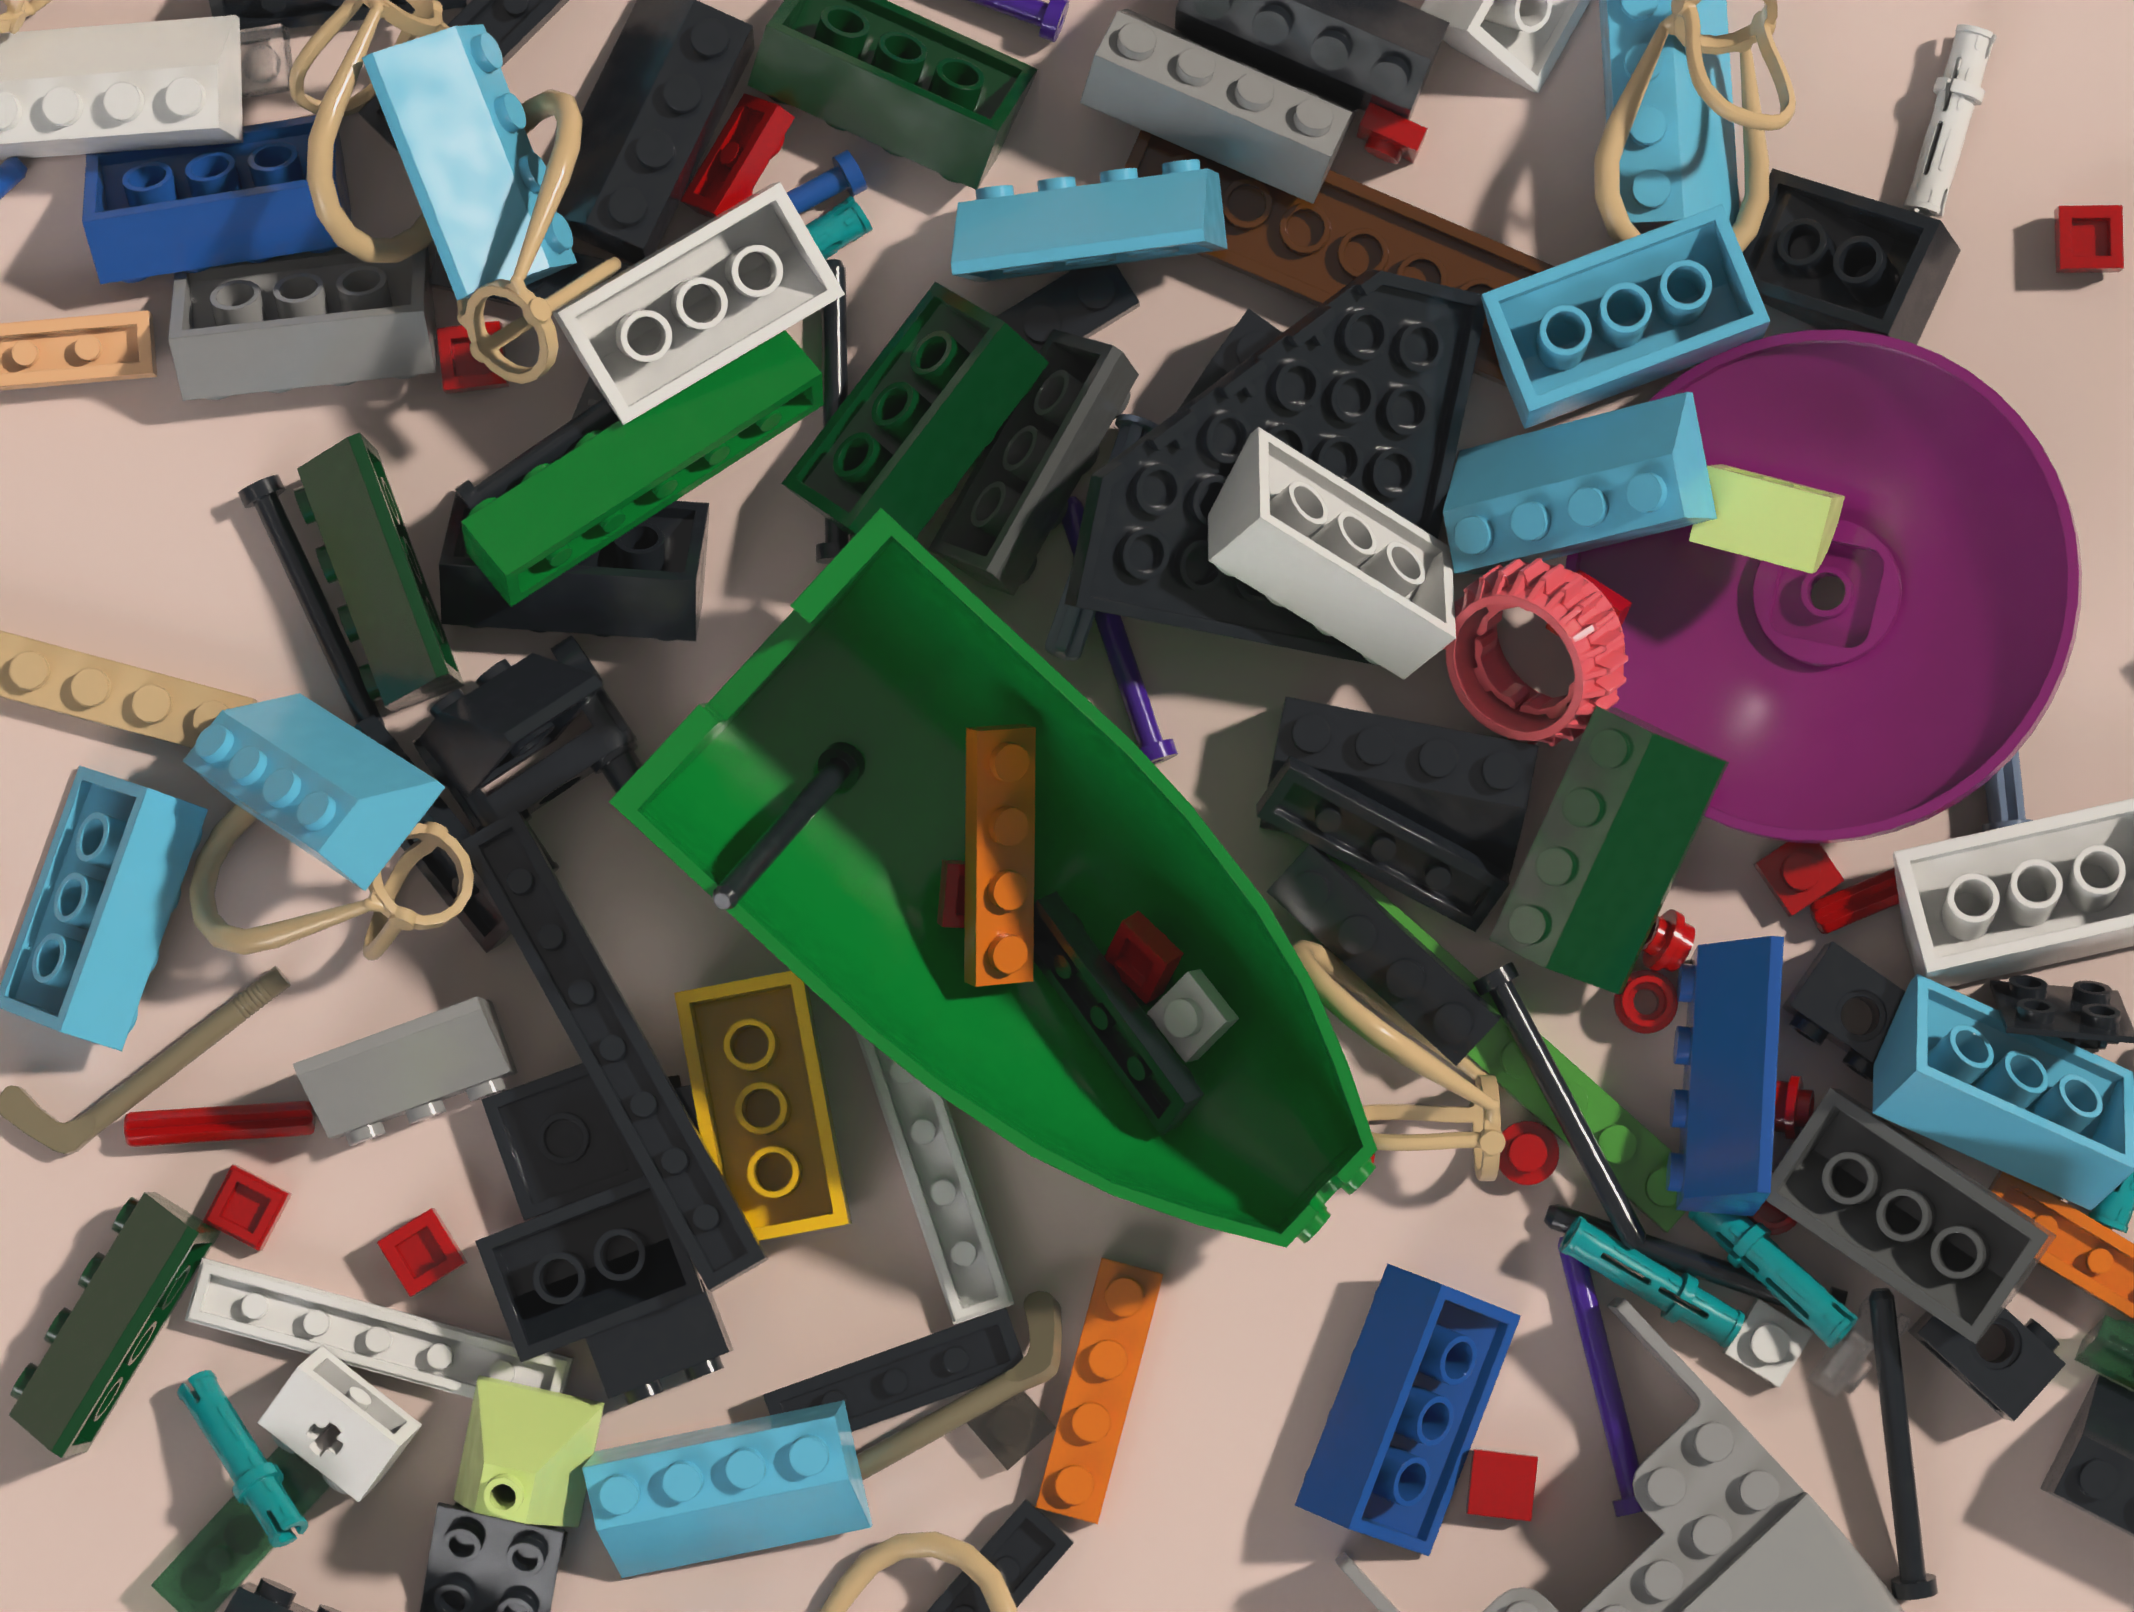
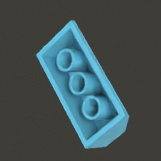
[1599,0,1739,234]
[362,24,577,300]
[951,159,1228,282]
[1481,204,1770,429]
[1443,392,1717,574]
[182,693,445,891]
[0,765,208,1051]
[1873,974,2134,1211]
[582,1400,873,1578]

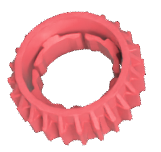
[1444,558,1628,747]

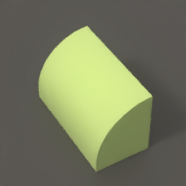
[1689,464,1845,574]

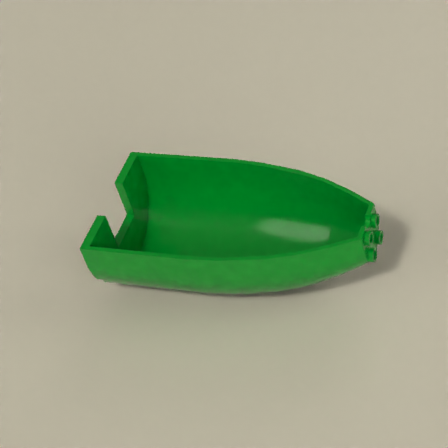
[609,508,1377,1248]

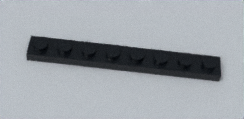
[461,809,769,1292]

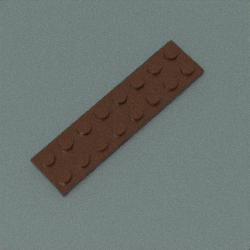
[1124,130,1572,414]

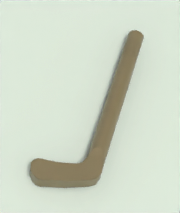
[0,966,291,1155]
[857,1291,1062,1480]

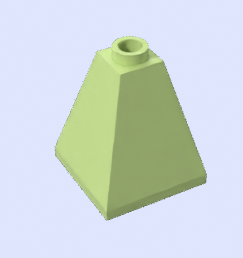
[453,1375,605,1528]

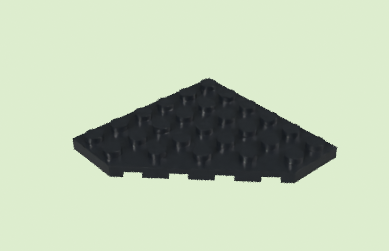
[1064,269,1485,666]

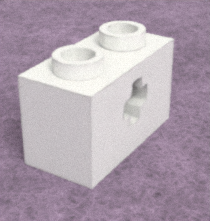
[257,1346,422,1502]

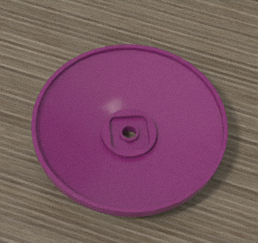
[1565,330,2082,843]

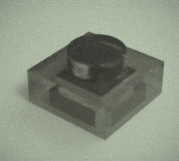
[967,1391,1056,1470]

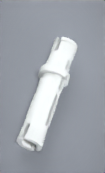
[1903,24,1997,218]

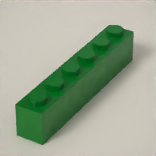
[461,330,824,607]

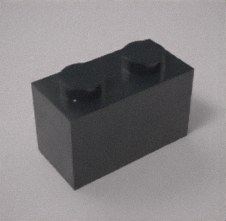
[585,1279,734,1405]

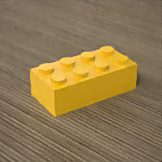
[674,971,852,1241]

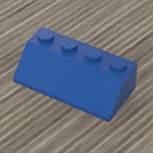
[82,115,351,284]
[1666,936,1784,1217]
[1295,1263,1521,1556]

